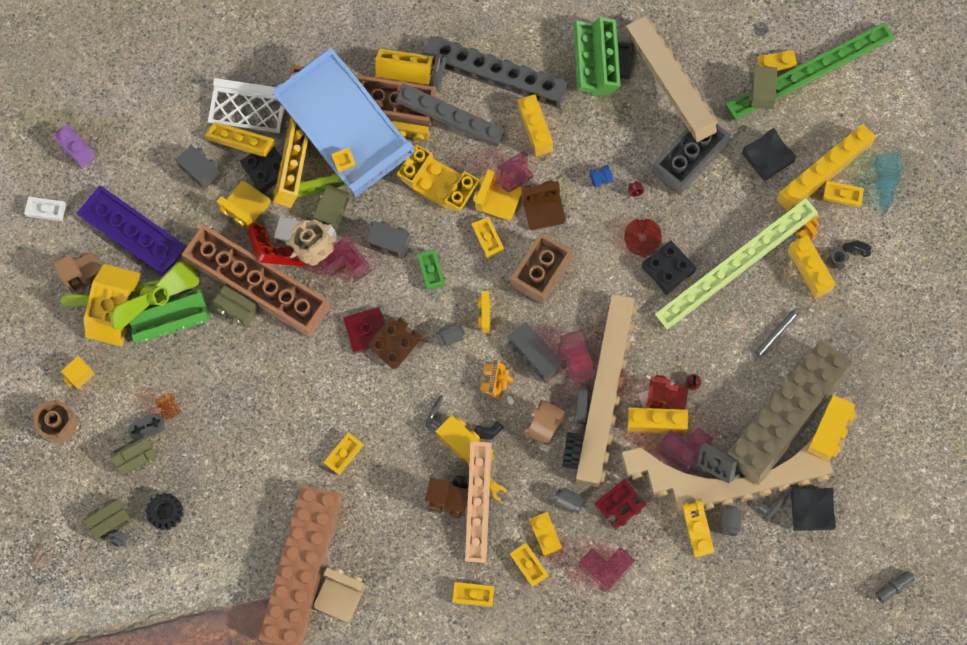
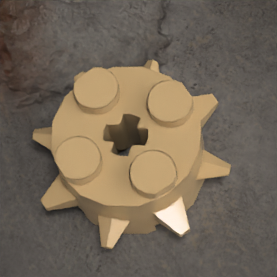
[286,219,336,266]

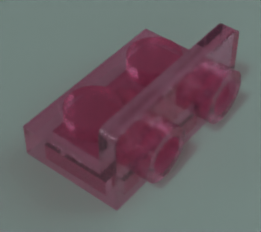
[495,150,533,193]

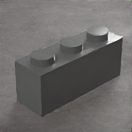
[508,321,563,383]

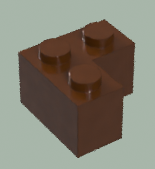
[425,477,468,518]

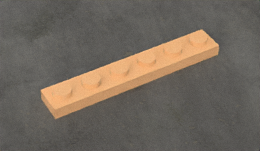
[465,441,492,563]

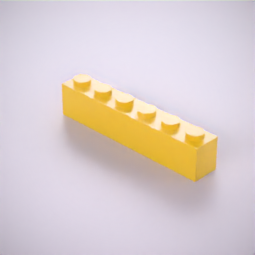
[273,116,308,208]
[777,124,876,211]

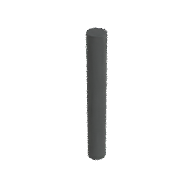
[755,310,798,357]

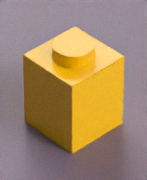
[61,356,95,389]

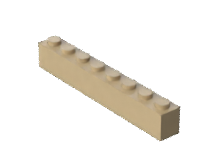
[626,16,718,142]

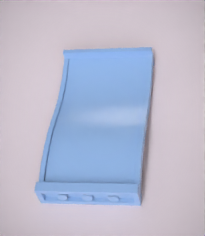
[273,48,415,198]

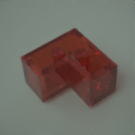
[646,375,689,410]

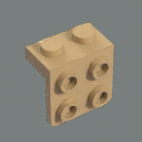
[314,567,366,623]

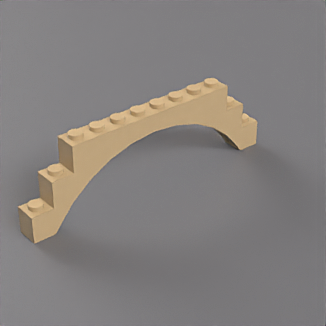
[621,396,857,515]

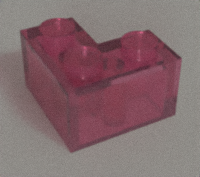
[319,235,371,282]
[558,329,596,383]
[657,427,714,474]
[578,547,635,593]

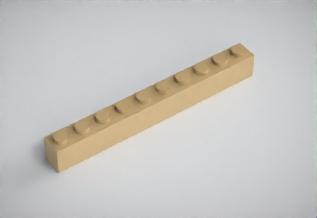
[576,294,637,488]

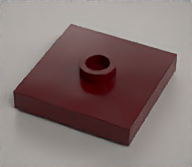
[343,307,385,354]

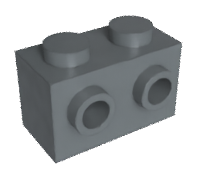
[176,145,220,190]
[366,221,411,260]

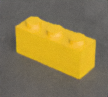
[375,49,433,85]
[518,94,553,157]
[788,235,835,299]
[807,395,856,462]
[627,408,688,435]
[435,415,494,467]

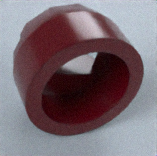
[628,181,644,197]
[686,374,702,391]

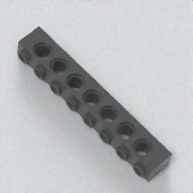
[423,36,568,109]

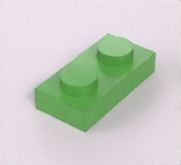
[417,249,446,291]

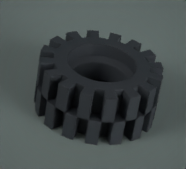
[562,432,583,470]
[146,492,184,530]

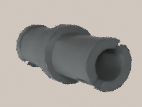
[429,54,448,93]
[875,570,915,603]

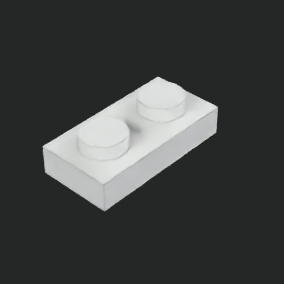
[24,197,66,221]

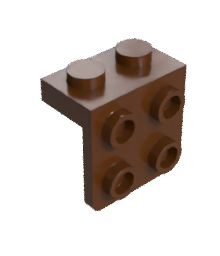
[521,180,566,231]
[368,316,425,369]

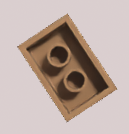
[510,232,573,305]

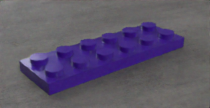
[76,185,187,276]

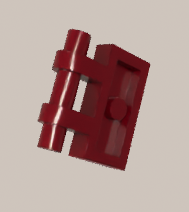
[594,479,646,530]

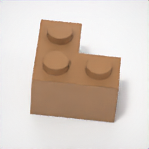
[53,252,101,294]

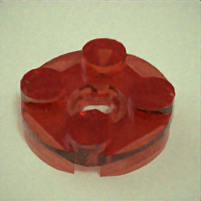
[624,218,662,257]

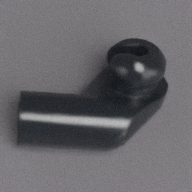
[843,240,872,257]
[474,421,504,440]

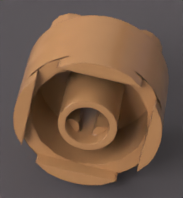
[33,400,78,444]
[524,400,566,446]

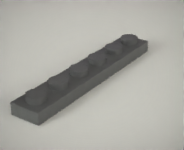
[395,83,504,147]

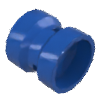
[589,165,613,188]

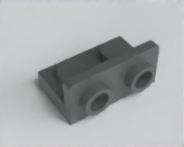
[697,443,740,483]

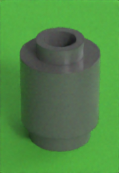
[435,322,465,347]
[554,487,585,513]
[720,506,742,536]

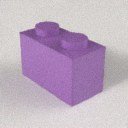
[53,124,96,169]

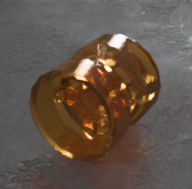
[155,393,181,420]

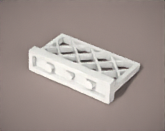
[208,78,285,134]

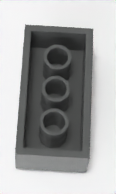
[652,124,731,195]

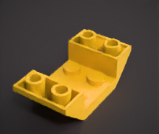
[397,144,480,211]
[84,264,141,347]

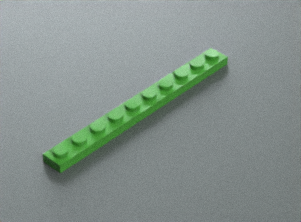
[725,22,894,122]

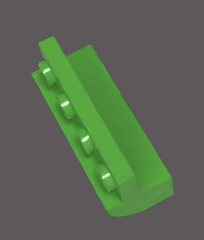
[573,17,621,96]
[130,288,211,344]

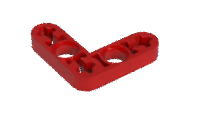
[247,223,308,266]

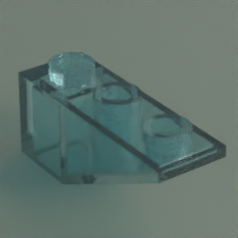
[872,152,903,213]

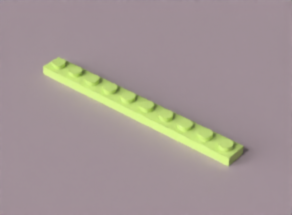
[655,198,818,330]

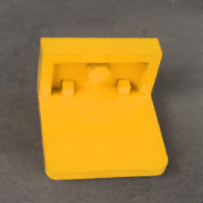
[473,169,522,221]
[216,181,271,229]

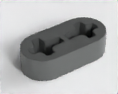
[577,388,588,424]
[128,414,165,439]

